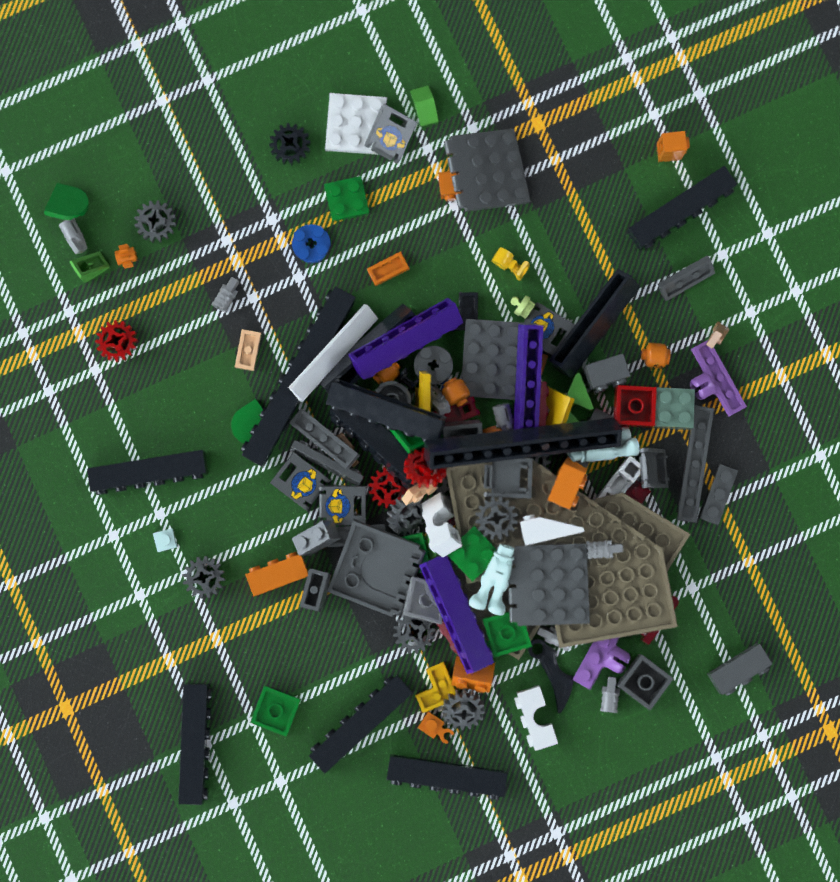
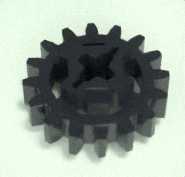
[269,123,311,166]

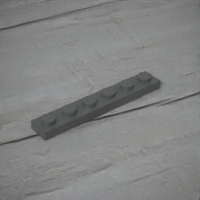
[676,405,714,523]

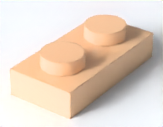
[235,329,261,371]
[401,482,438,505]

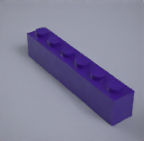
[348,298,463,380]
[513,324,544,430]
[419,555,494,674]

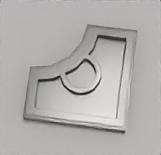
[403,576,443,624]

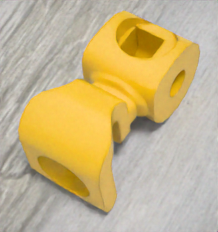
[491,247,530,281]

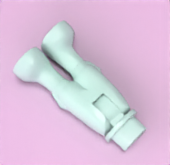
[568,426,640,463]
[469,544,514,615]

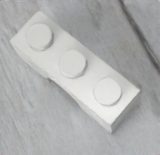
[595,456,641,499]
[421,493,462,557]
[514,685,558,751]

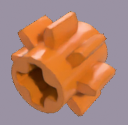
[115,244,137,269]

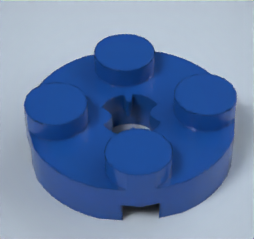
[292,224,331,263]

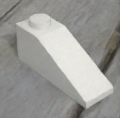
[520,515,584,545]

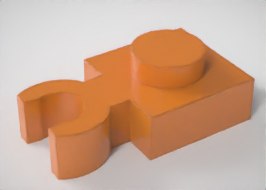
[418,711,454,744]

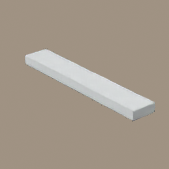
[288,304,378,402]

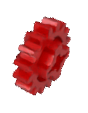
[95,320,138,363]
[404,448,447,489]
[368,467,407,509]

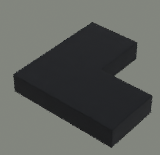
[453,292,478,331]

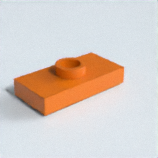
[367,251,409,287]

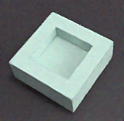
[153,528,177,552]

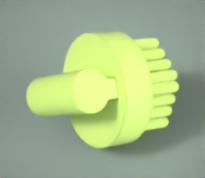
[511,295,535,319]

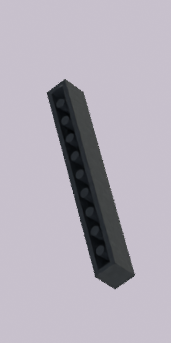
[241,286,356,468]
[424,418,622,470]

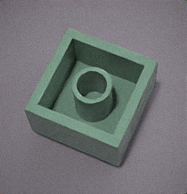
[652,387,695,430]

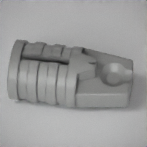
[59,218,88,254]
[211,277,239,313]
[430,386,451,415]
[492,403,514,431]
[586,540,623,559]
[537,625,570,651]
[600,677,620,713]

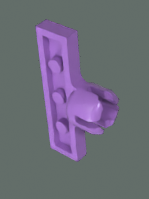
[690,340,747,417]
[572,637,630,690]

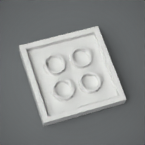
[325,93,387,155]

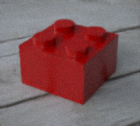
[613,385,657,428]

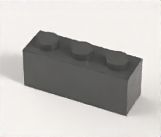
[707,643,772,696]

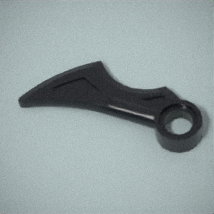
[527,639,574,713]

